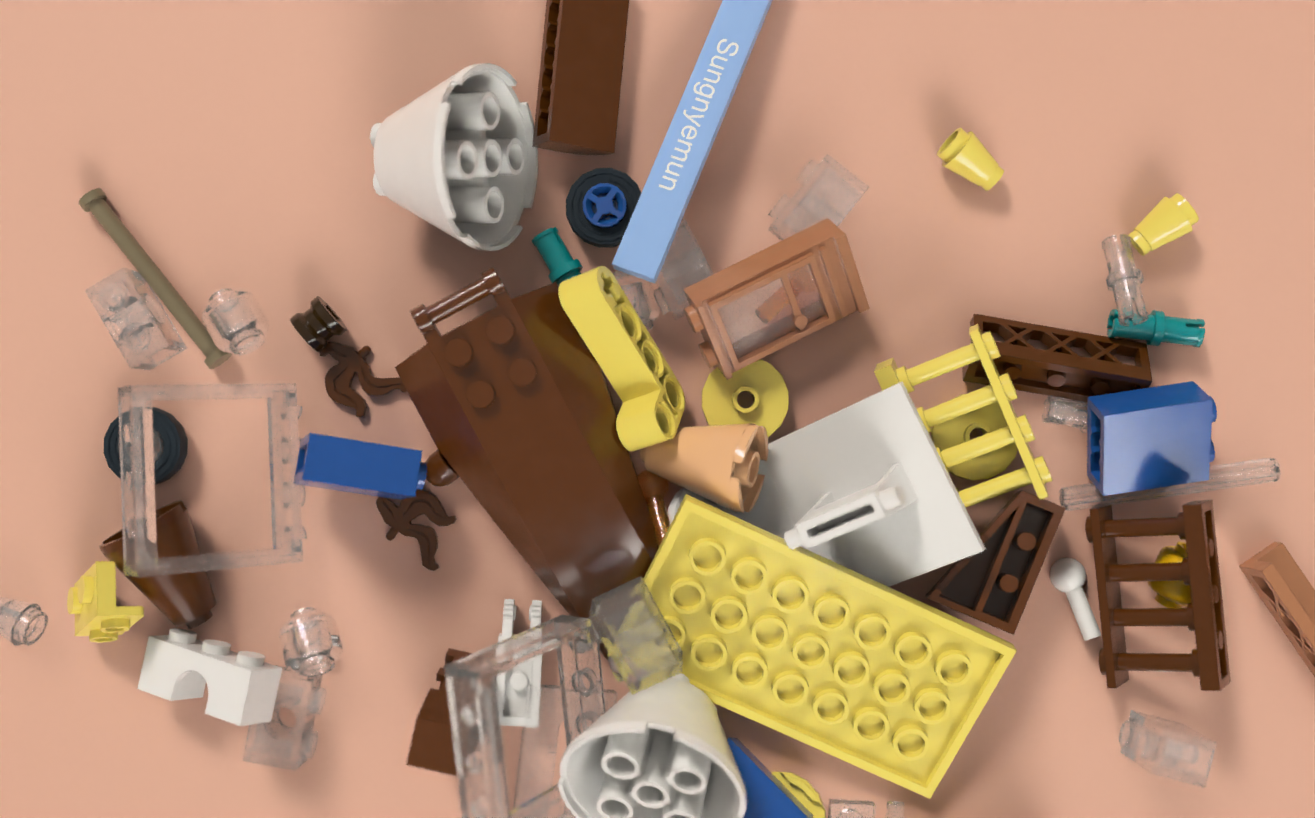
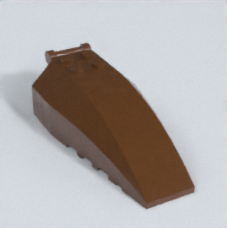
[395,267,660,660]

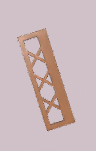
[1239,542,1315,677]

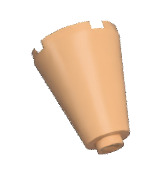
[640,423,768,513]

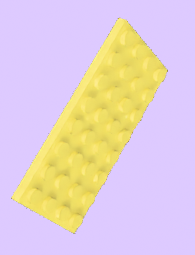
[607,494,1017,799]

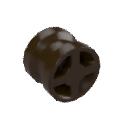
[290,296,347,352]

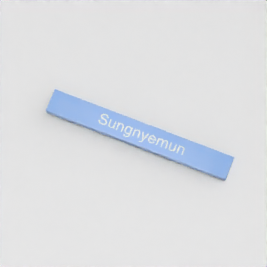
[612,0,773,284]

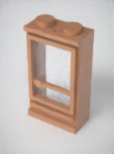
[683,218,870,380]

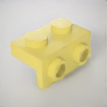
[67,561,144,643]

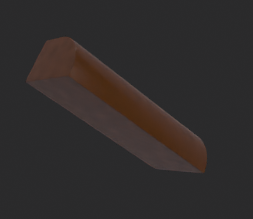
[532,0,629,155]

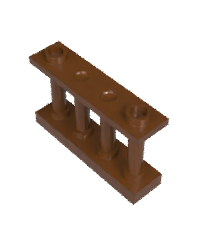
[1085,500,1231,691]

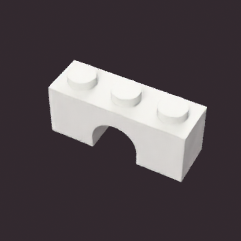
[137,628,282,726]

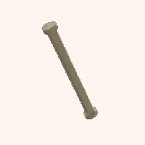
[79,188,232,369]

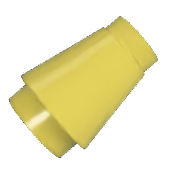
[937,128,1004,191]
[1127,193,1199,256]

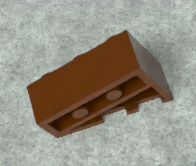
[925,490,1066,635]
[406,648,497,777]

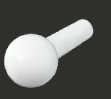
[1050,558,1101,641]

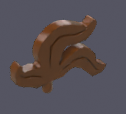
[320,342,407,417]
[376,490,457,571]

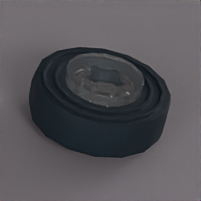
[103,407,188,486]

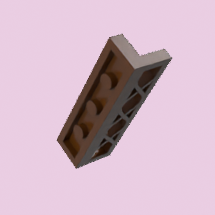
[962,314,1152,402]

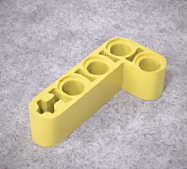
[558,266,685,452]

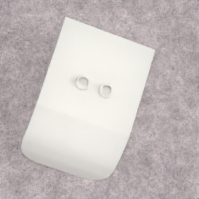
[666,381,986,587]

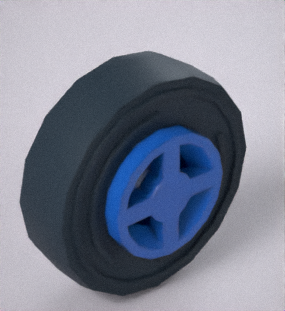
[566,168,641,248]

